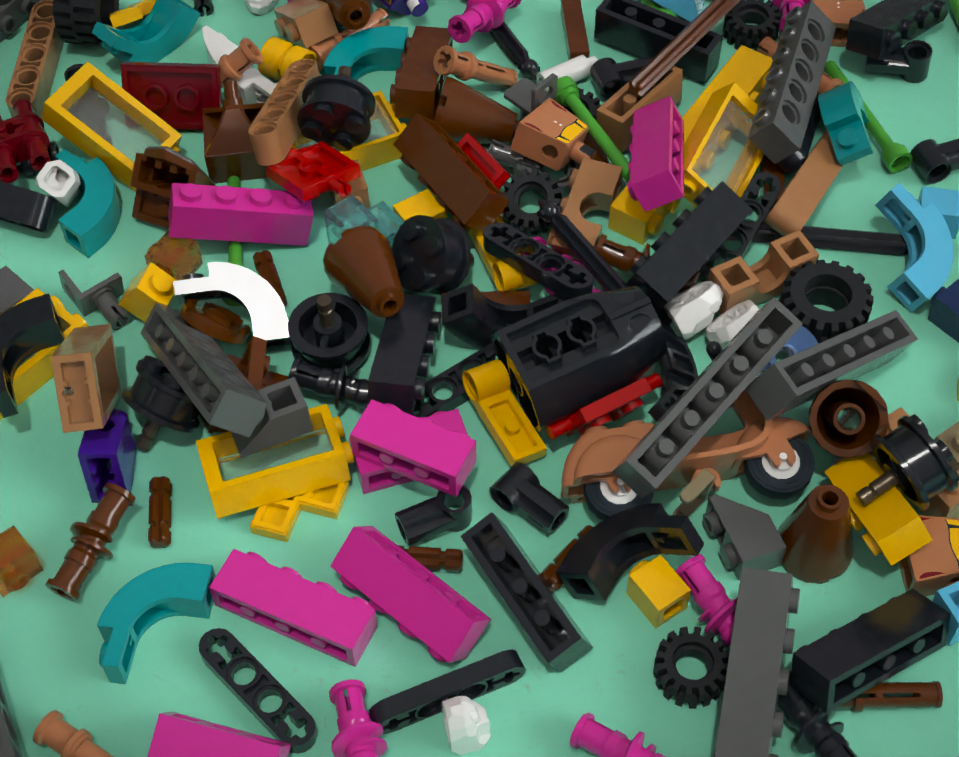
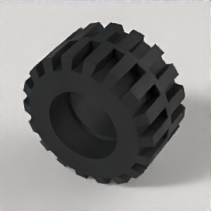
[53,0,119,47]
[779,260,874,344]

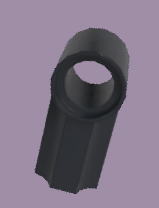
[865,40,933,83]
[590,56,653,100]
[910,138,959,184]
[489,462,569,535]
[395,485,472,546]

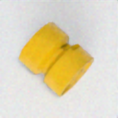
[258,36,317,81]

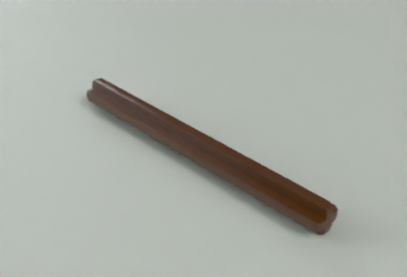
[628,0,741,97]

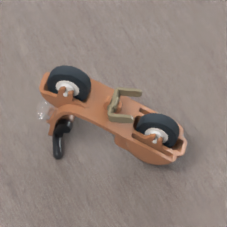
[561,341,815,520]

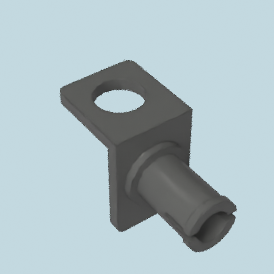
[504,73,558,121]
[58,270,131,330]

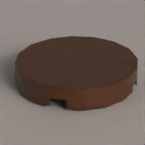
[180,298,251,345]

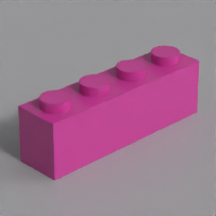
[627,96,684,212]
[168,183,314,246]
[330,526,491,663]
[209,548,378,667]

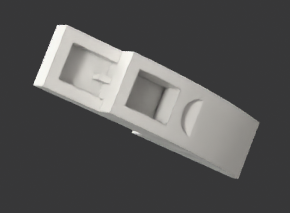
[202,25,278,104]

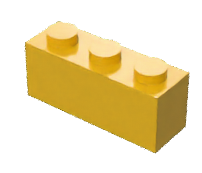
[824,453,933,566]

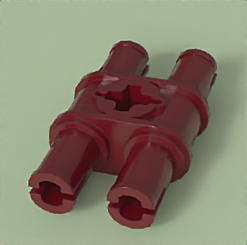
[0,99,51,183]

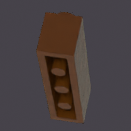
[390,26,453,121]
[393,113,510,232]

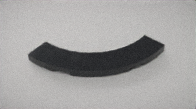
[648,308,698,422]

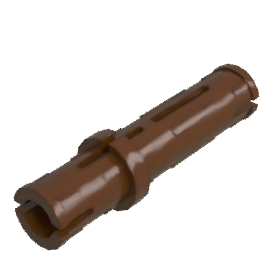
[819,681,943,713]

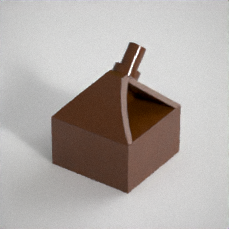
[203,80,268,183]

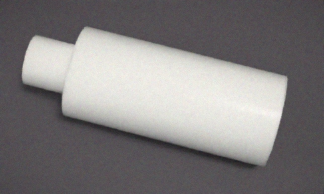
[536,55,598,92]

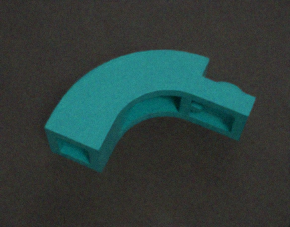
[91,0,201,62]
[323,26,409,80]
[818,81,873,166]
[55,148,121,258]
[97,563,216,684]

